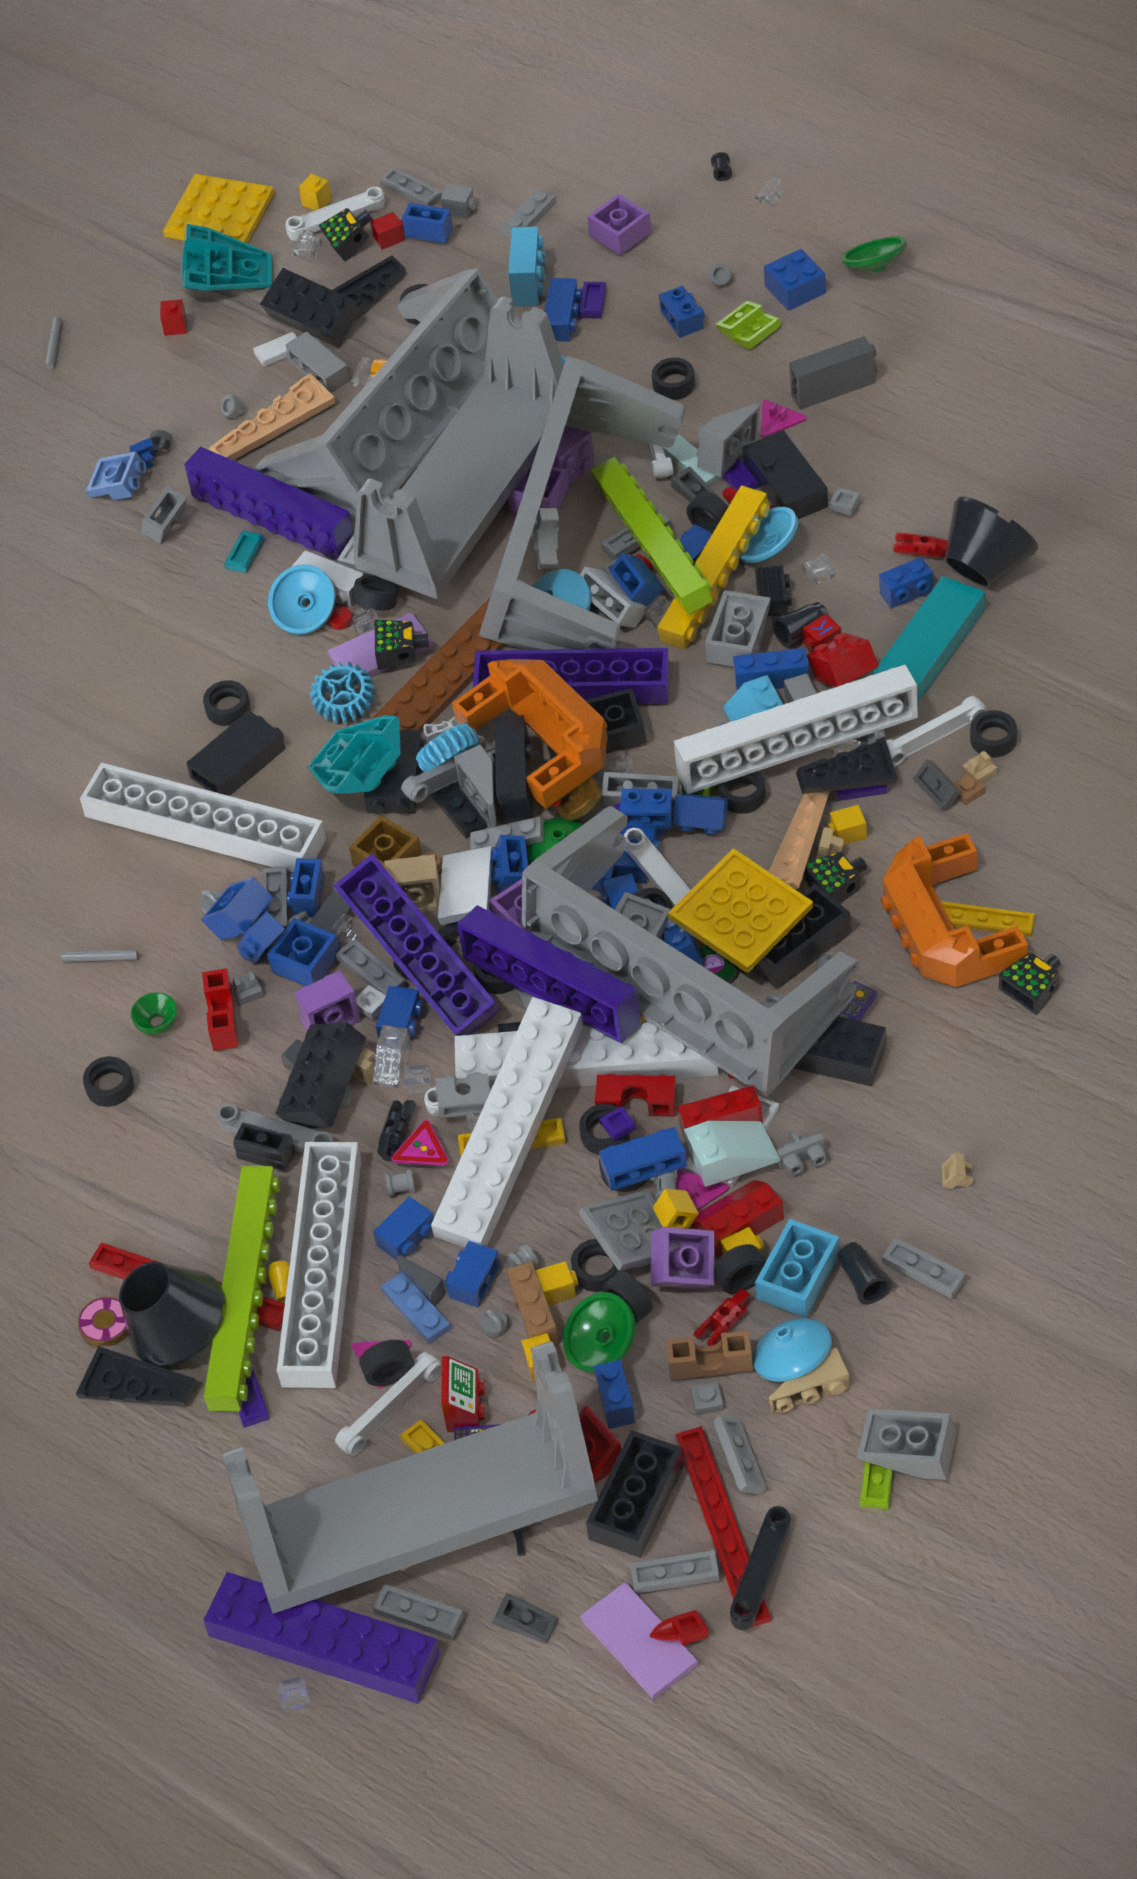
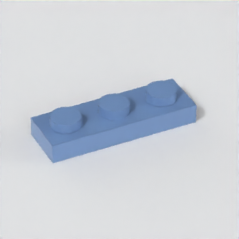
[381,1271,451,1345]

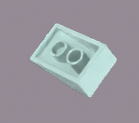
[684,1121,780,1187]

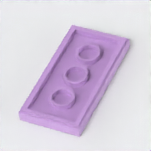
[327,612,434,677]
[580,1582,698,1700]

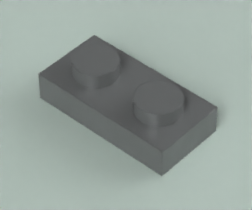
[912,759,961,811]

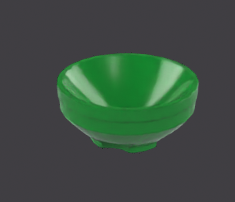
[131,992,177,1035]

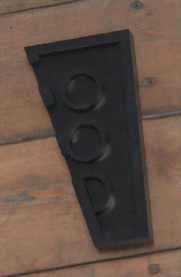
[332,255,406,320]
[796,737,898,794]
[76,1346,197,1407]

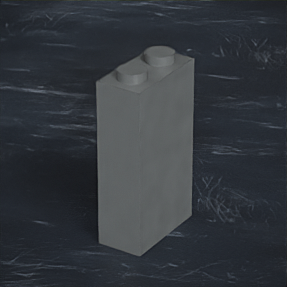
[789,336,877,410]

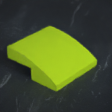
[716,301,782,349]

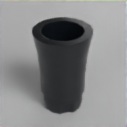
[772,601,828,647]
[838,1242,892,1304]

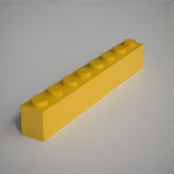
[657,485,770,650]

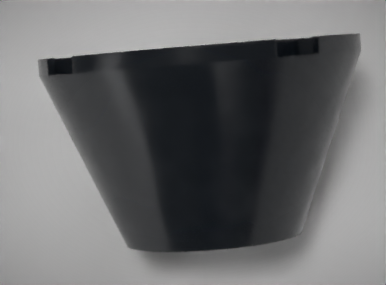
[945,496,1038,586]
[119,1261,226,1368]

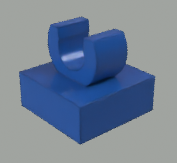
[129,438,155,468]

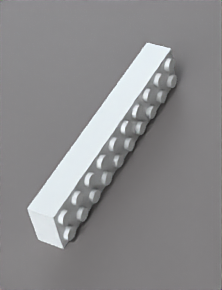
[674,665,918,794]
[80,763,326,872]
[431,997,583,1248]
[455,1021,719,1089]
[277,1142,362,1388]

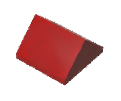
[579,1406,622,1484]

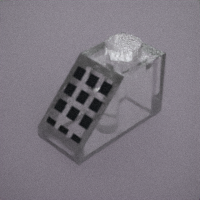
[373,1025,412,1088]

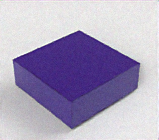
[600,1106,636,1141]

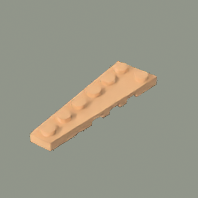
[209,373,336,460]
[768,791,830,890]

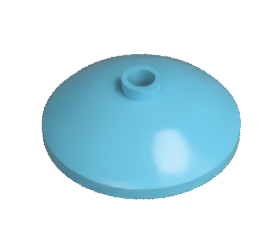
[740,507,798,563]
[268,564,336,635]
[532,569,591,611]
[752,1318,832,1382]

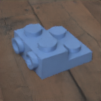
[86,451,146,500]

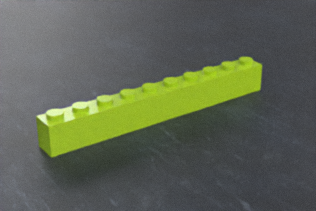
[591,456,713,615]
[204,1166,280,1412]

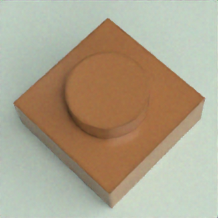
[953,772,985,805]

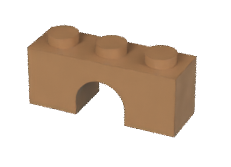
[506,1261,559,1345]
[666,1330,753,1381]

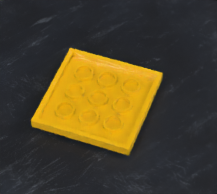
[163,174,275,244]
[668,848,813,973]

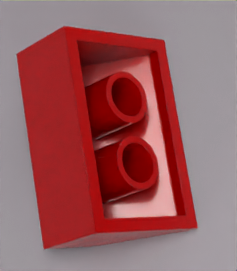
[691,1180,784,1258]

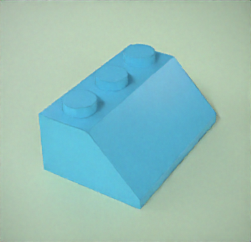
[723,675,783,722]

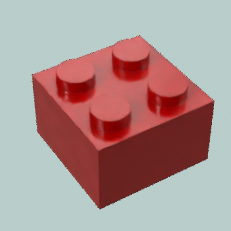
[807,633,879,687]

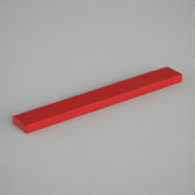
[89,1242,285,1332]
[675,1426,771,1627]

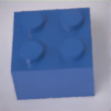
[764,248,826,311]
[201,877,273,940]
[267,918,340,986]

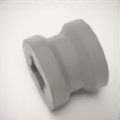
[506,1243,539,1269]

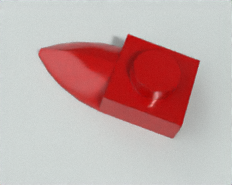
[650,1610,709,1646]

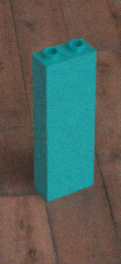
[873,576,985,704]

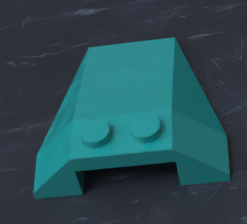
[180,224,272,291]
[307,715,400,794]

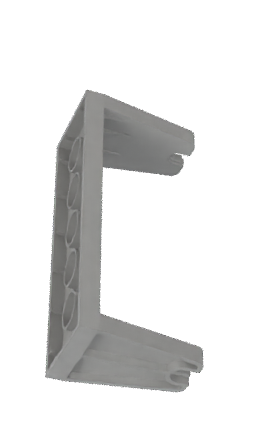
[255,268,498,518]
[353,296,564,599]
[478,356,686,650]
[521,806,859,1097]
[222,1341,598,1614]

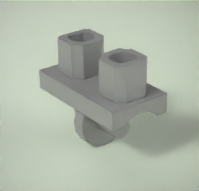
[777,1131,826,1176]

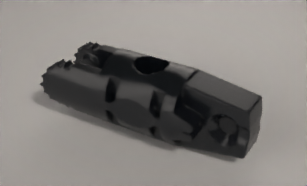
[377,1100,416,1161]

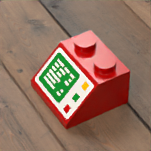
[441,1356,486,1432]

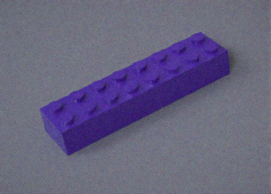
[184,446,354,560]
[473,648,670,704]
[333,854,502,1036]
[457,905,641,1044]
[203,1572,440,1704]

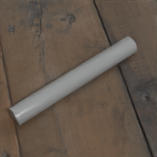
[45,317,62,370]
[62,950,138,962]

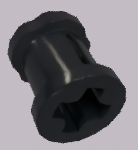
[710,152,732,181]

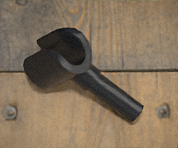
[512,1525,529,1556]

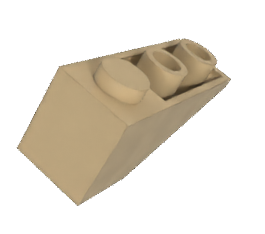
[769,1347,849,1415]

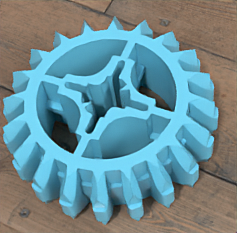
[310,661,375,724]
[416,723,480,772]

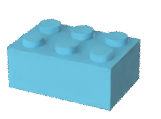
[508,227,546,306]
[755,1219,840,1318]

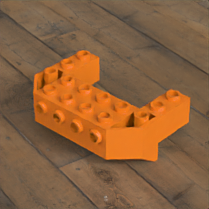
[452,659,608,809]
[880,833,1028,987]

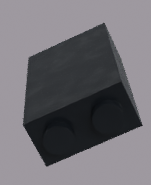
[186,710,286,796]
[364,730,424,814]

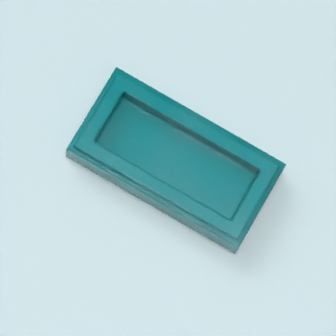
[224,530,264,573]

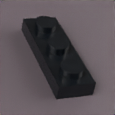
[430,783,487,839]

